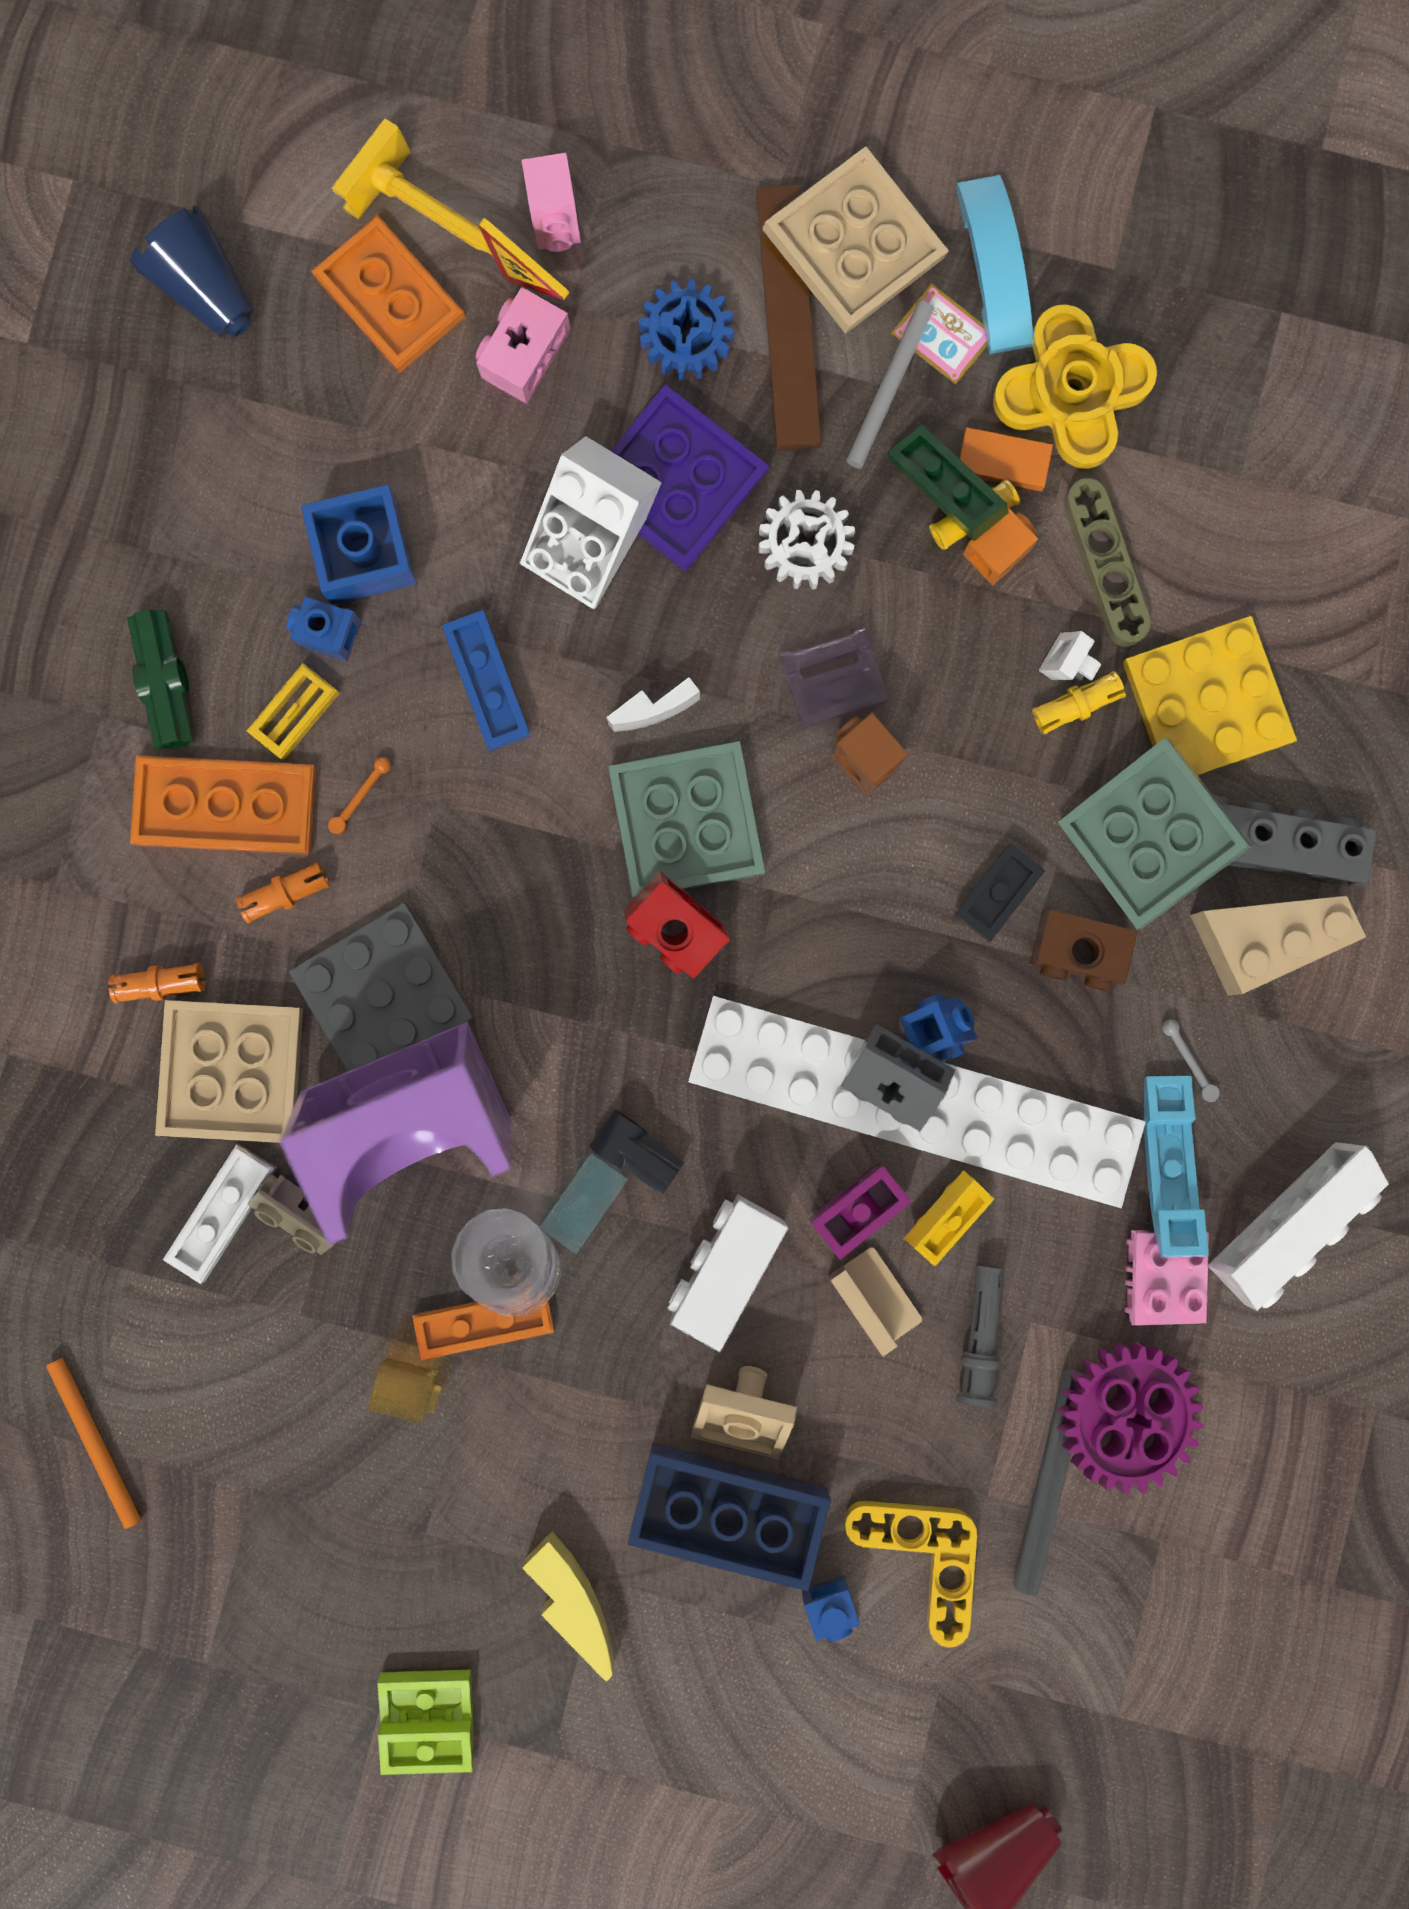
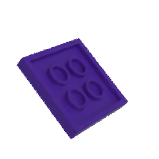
[611,384,769,573]

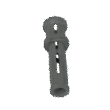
[956,1265,1005,1408]

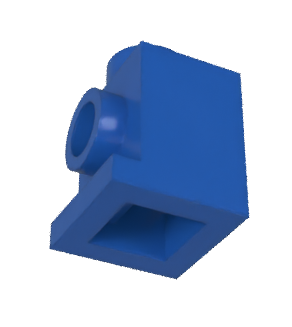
[286,596,362,662]
[801,1575,860,1642]

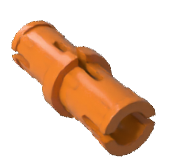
[236,861,331,924]
[108,963,206,1004]

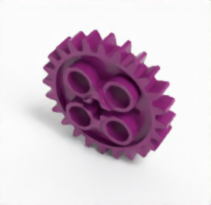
[1057,1342,1204,1494]

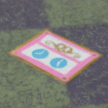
[891,283,988,384]

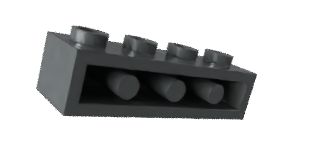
[1213,795,1377,887]

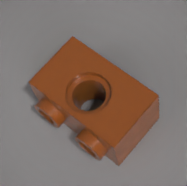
[832,713,909,797]

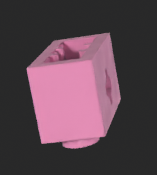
[521,153,581,252]
[476,287,571,404]

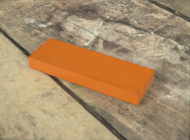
[412,1286,555,1360]

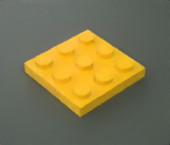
[1122,616,1297,776]

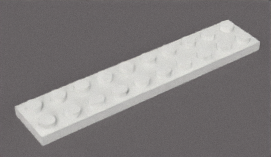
[688,996,1146,1208]

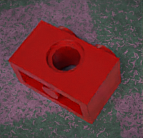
[624,871,730,979]

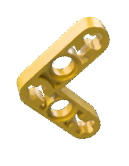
[844,1501,977,1648]

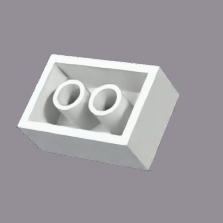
[668,1194,788,1352]

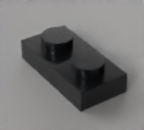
[953,843,1046,942]

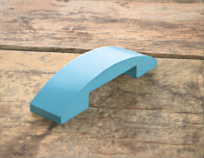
[956,175,1033,354]
[1144,1076,1209,1258]

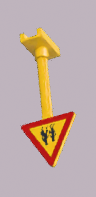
[332,119,569,300]

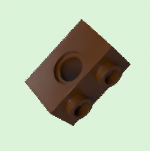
[1029,909,1138,991]

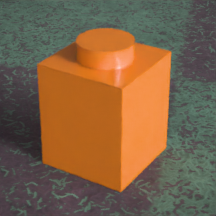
[963,507,1038,586]

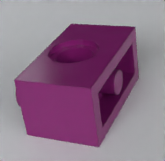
[809,1163,912,1260]

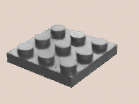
[289,903,475,1071]

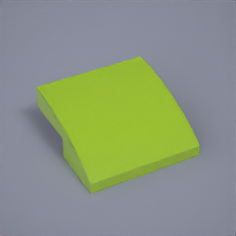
[377,1670,473,1775]

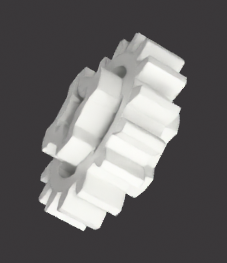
[758,490,855,589]

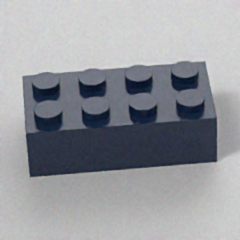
[627,1442,831,1591]

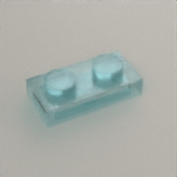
[539,1153,628,1254]

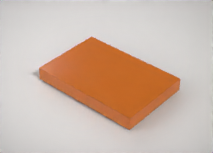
[311,215,465,374]

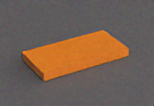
[130,755,317,855]

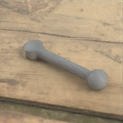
[1162,1019,1220,1102]

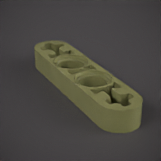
[1064,478,1151,647]

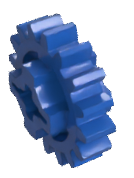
[638,279,734,381]

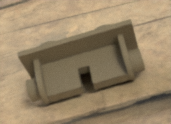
[247,1173,336,1255]

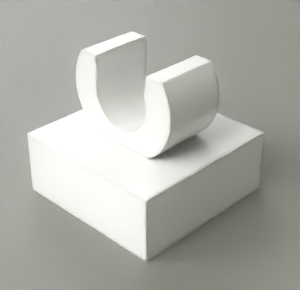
[1039,631,1101,680]

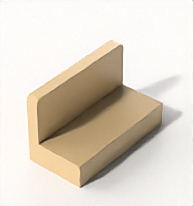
[828,1247,922,1357]

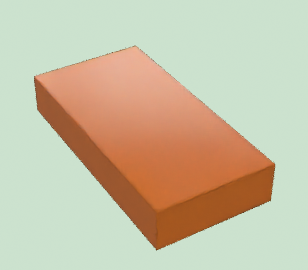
[959,427,1053,492]

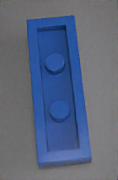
[441,610,531,752]

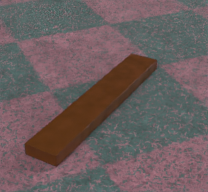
[756,184,821,451]

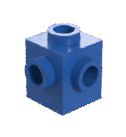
[899,994,978,1062]

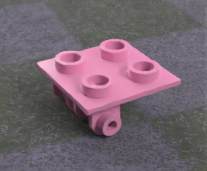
[1125,1230,1209,1325]

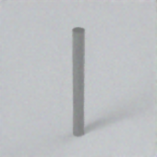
[846,301,934,469]

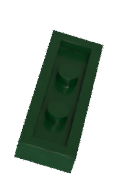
[888,424,1009,541]

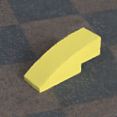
[522,1531,615,1682]

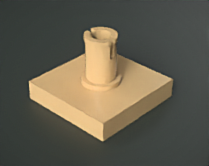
[691,1366,797,1460]

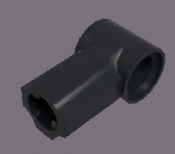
[589,1109,685,1194]

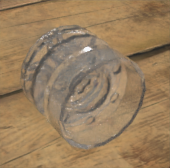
[452,1208,561,1318]

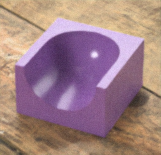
[280,1021,511,1245]

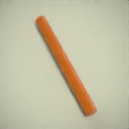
[46,1357,142,1529]

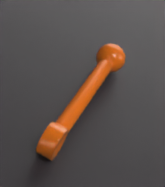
[328,756,391,835]

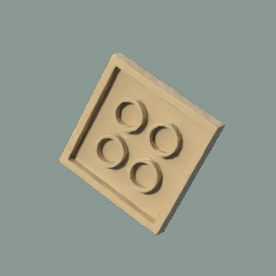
[762,147,949,334]
[155,1000,303,1143]

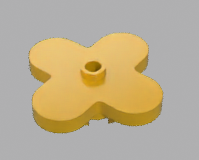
[993,305,1157,469]

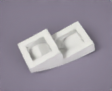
[606,678,700,732]

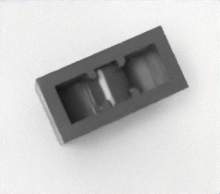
[840,1024,955,1132]

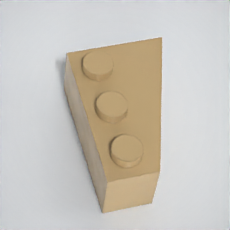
[1190,896,1366,996]

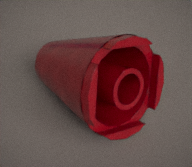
[931,1804,1062,1909]

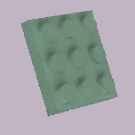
[1058,737,1252,930]
[608,741,765,899]

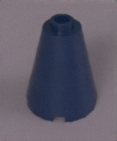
[130,206,254,338]

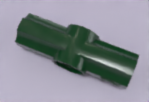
[127,609,195,750]

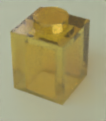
[367,1358,442,1424]

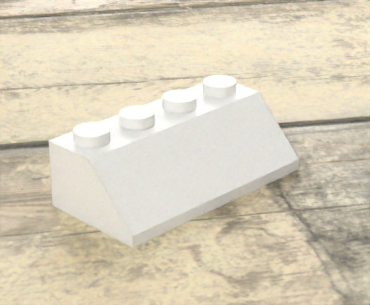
[1208,1142,1388,1310]

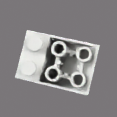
[520,436,662,609]

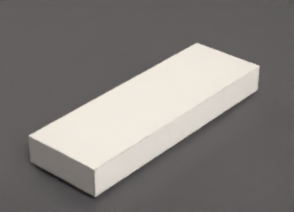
[163,1144,277,1284]

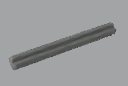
[1013,1370,1084,1595]

